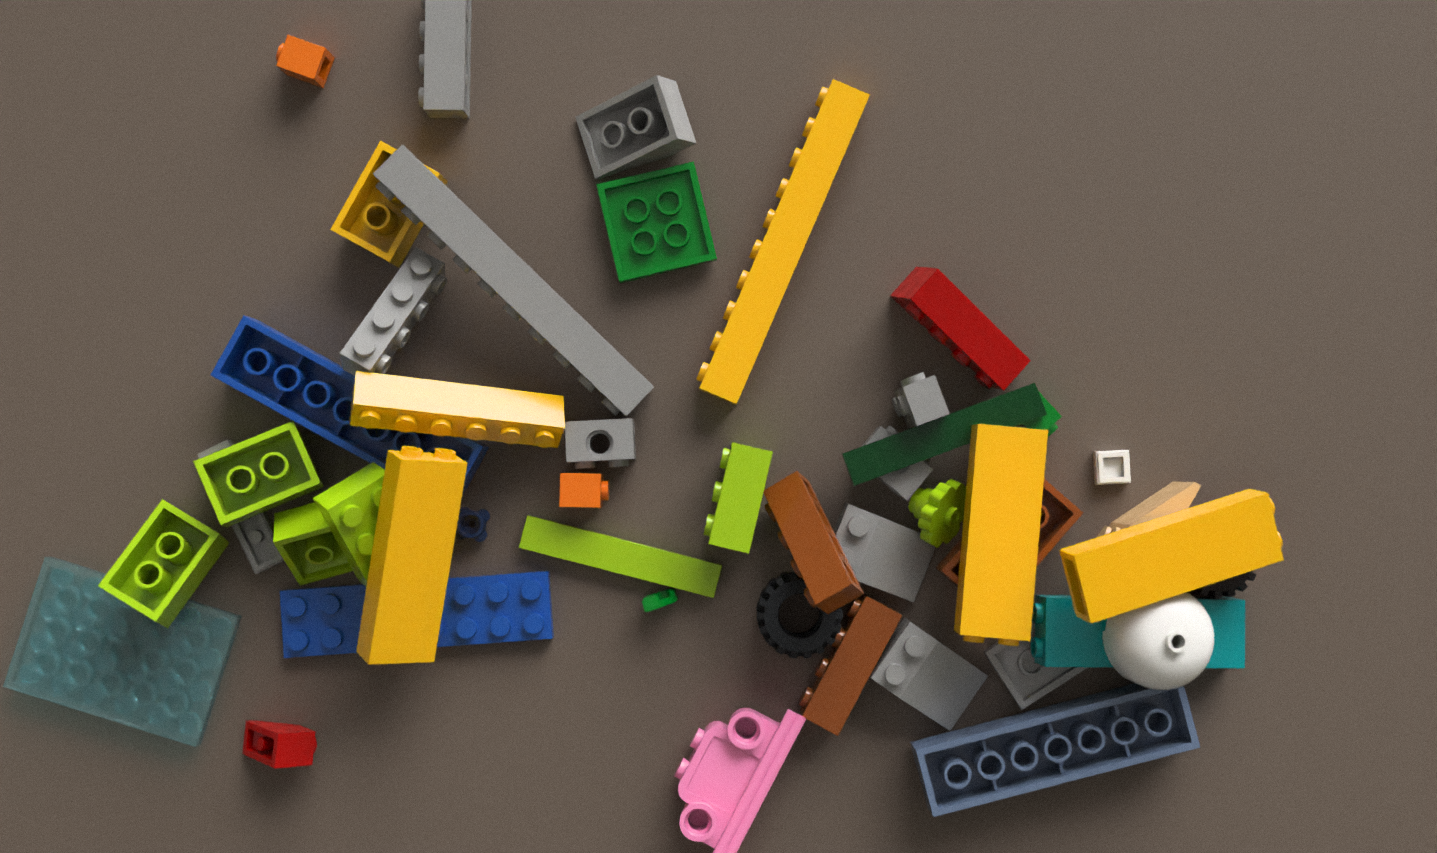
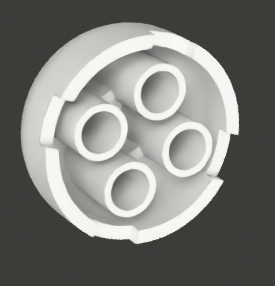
[1103,592,1214,690]

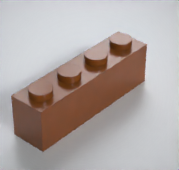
[763,471,864,614]
[798,594,902,736]

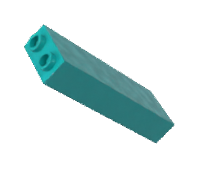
[1030,595,1245,669]

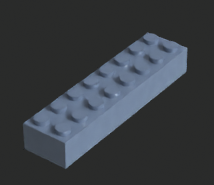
[910,683,1201,817]

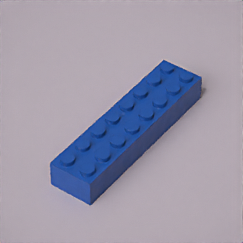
[210,315,490,496]

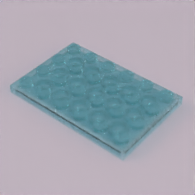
[3,556,242,747]

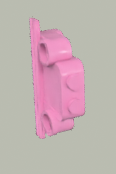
[674,707,806,853]

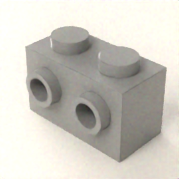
[892,372,950,428]

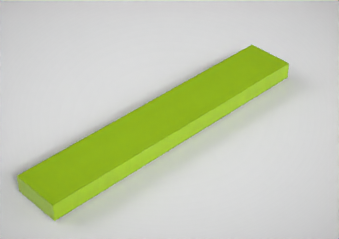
[519,515,722,598]

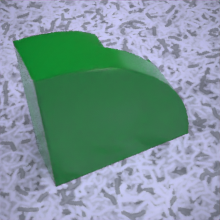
[642,588,679,613]

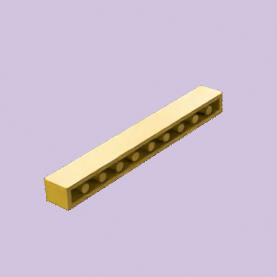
[696,79,870,405]

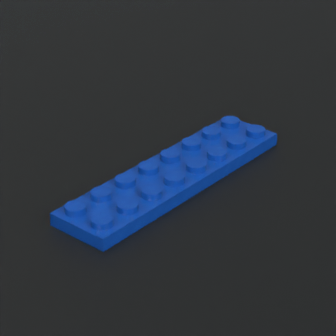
[280,571,554,658]

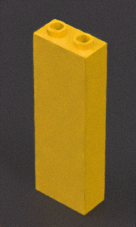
[954,424,1048,646]
[356,446,468,665]
[1059,489,1284,624]

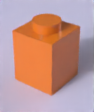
[276,35,335,88]
[559,473,609,508]

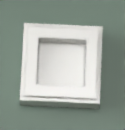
[1093,450,1131,485]

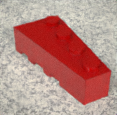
[890,267,1031,391]

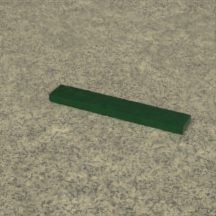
[841,383,1047,486]

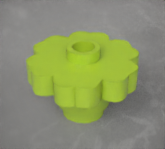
[909,479,966,548]

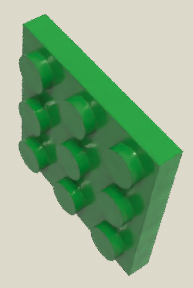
[596,162,717,283]

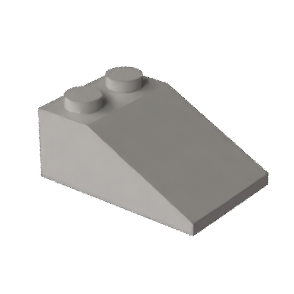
[575,75,696,179]
[834,503,936,602]
[870,618,988,731]

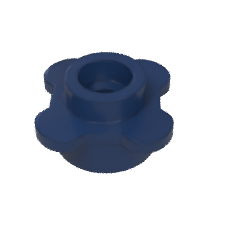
[455,506,490,542]

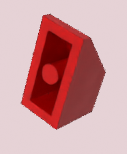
[242,720,317,769]

